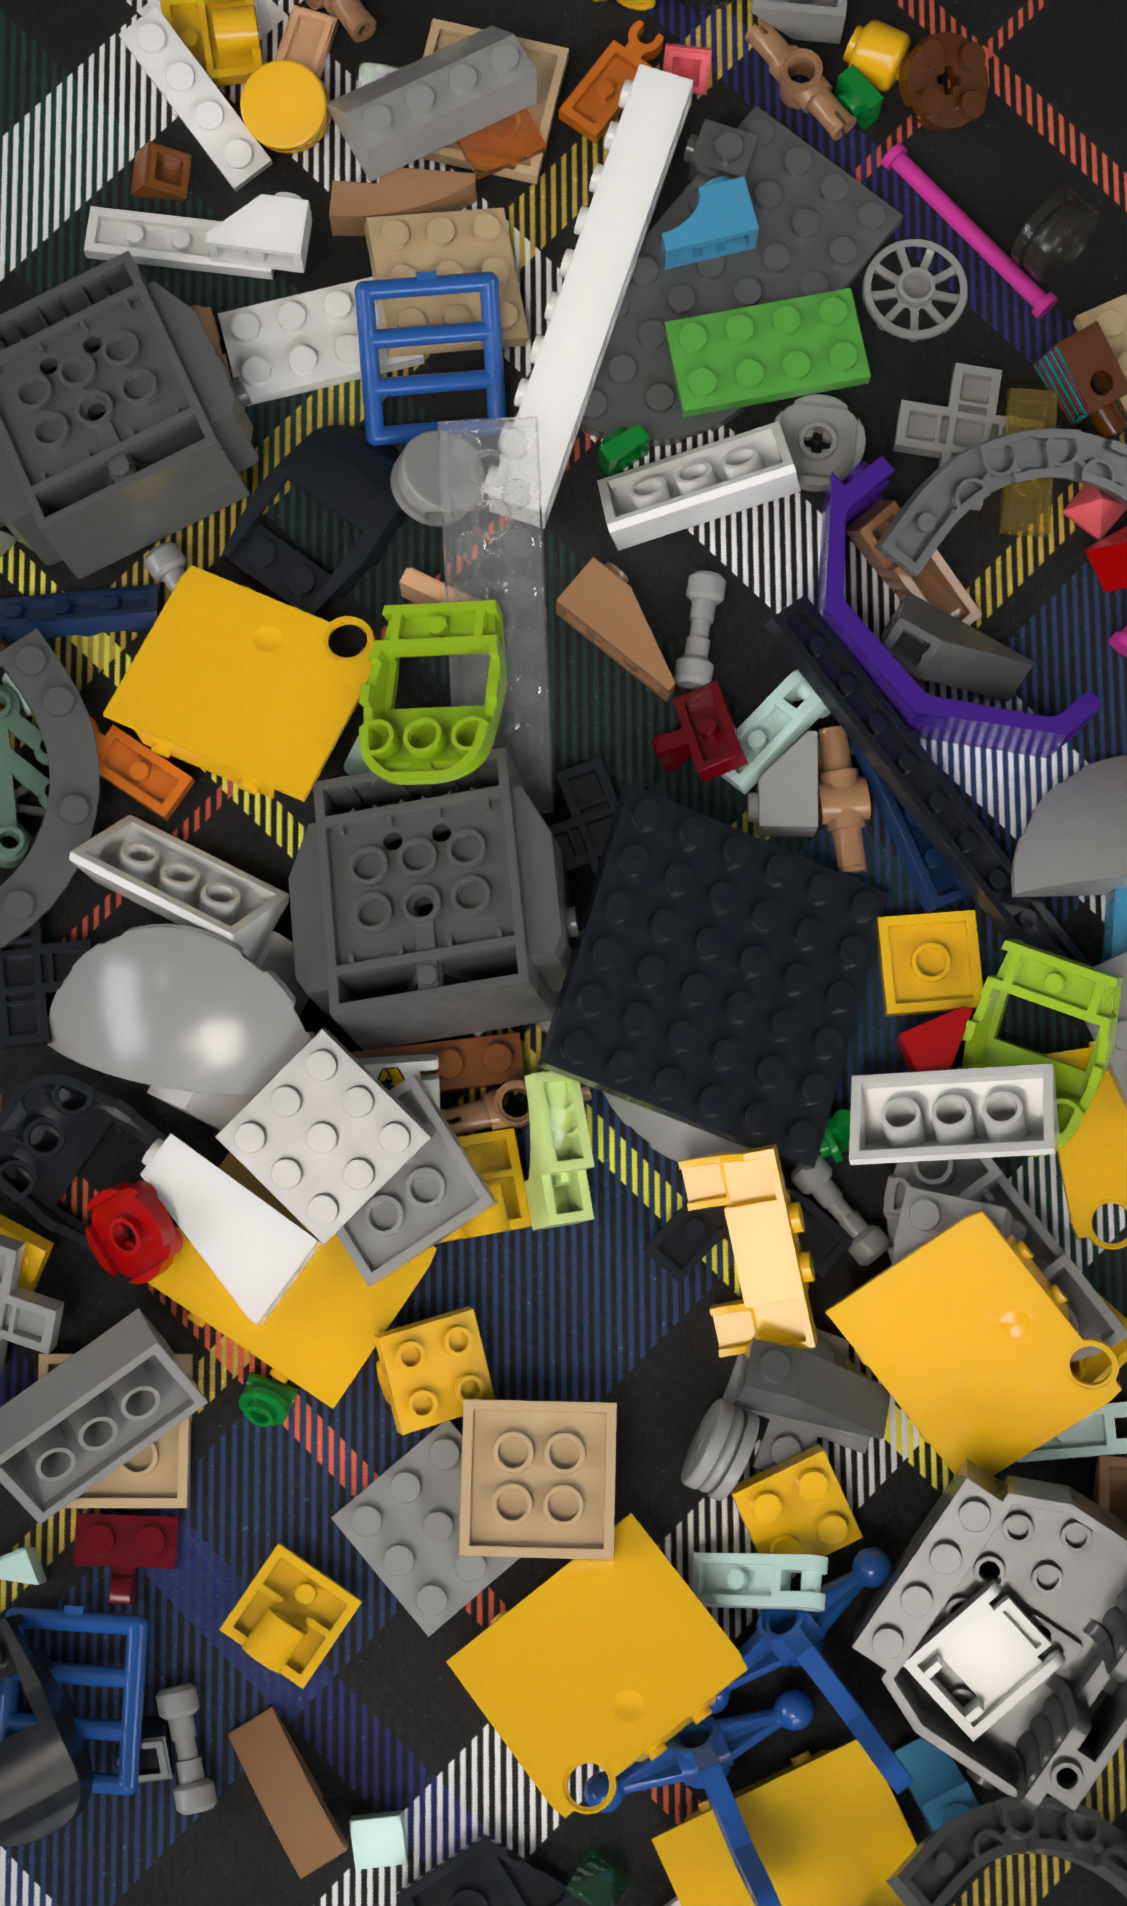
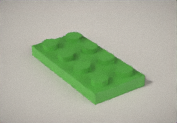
[664,288,871,418]

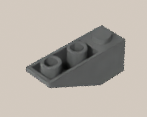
[880,591,1034,701]

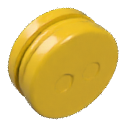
[240,60,331,154]

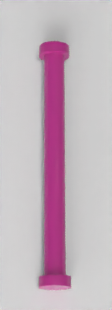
[881,142,1058,319]

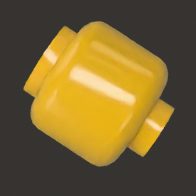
[843,20,911,91]

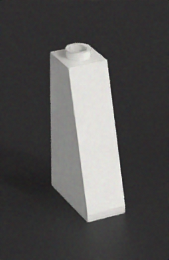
[140,1134,322,1326]

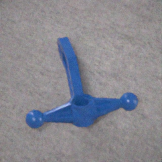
[710,1547,915,1794]
[584,1689,814,1906]

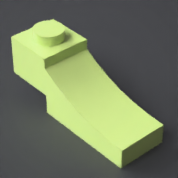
[524,1071,595,1230]

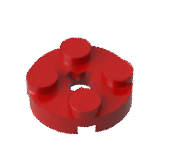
[85,1180,183,1285]

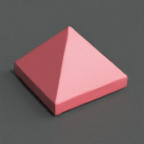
[663,43,712,96]
[1062,485,1127,541]

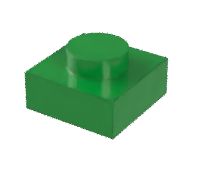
[834,64,884,130]
[598,423,650,477]

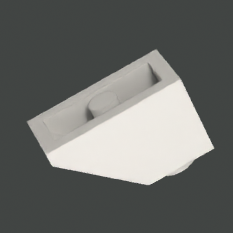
[205,192,312,273]

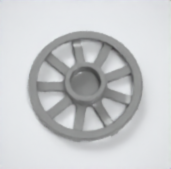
[862,239,968,342]

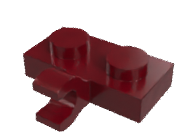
[651,680,748,783]
[73,1513,180,1604]

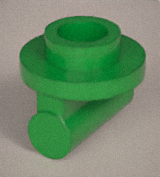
[819,1109,850,1164]
[239,1372,298,1427]

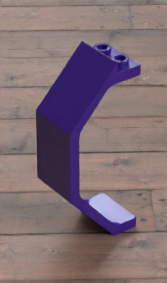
[817,456,1103,758]

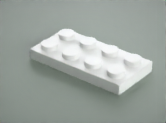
[218,276,425,407]

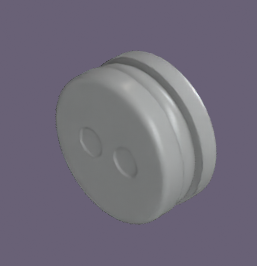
[390,430,486,527]
[681,1398,760,1501]

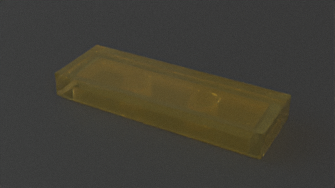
[999,388,1058,537]

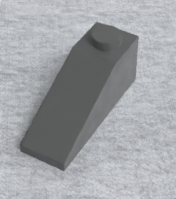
[734,1338,890,1439]

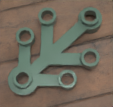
[0,685,50,868]

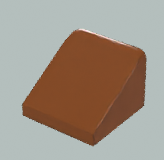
[131,141,192,201]

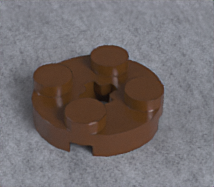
[899,32,988,131]

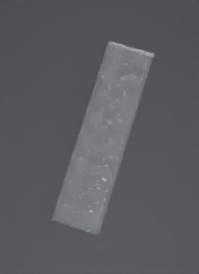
[438,416,555,813]

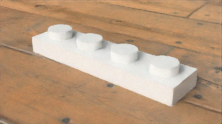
[118,6,273,192]
[84,206,274,280]

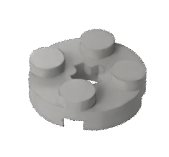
[774,394,866,492]

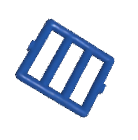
[354,270,507,446]
[0,1605,148,1796]

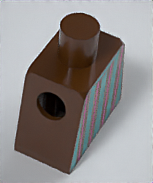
[1032,321,1127,439]

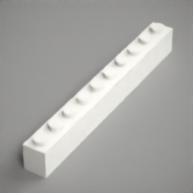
[483,64,694,529]

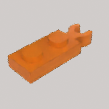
[558,20,664,144]
[89,716,195,821]

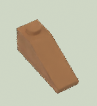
[556,557,675,702]

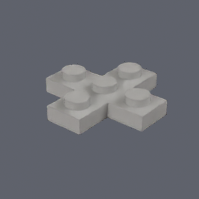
[893,363,1043,511]
[0,1234,65,1375]
[723,1328,871,1471]

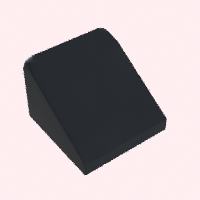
[113,1714,173,1783]

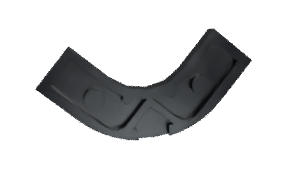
[643,1187,854,1283]

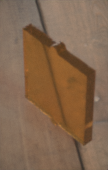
[456,108,547,180]

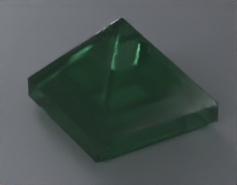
[565,1849,630,1906]

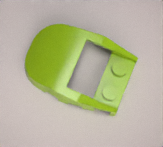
[359,600,508,785]
[957,939,1124,1157]

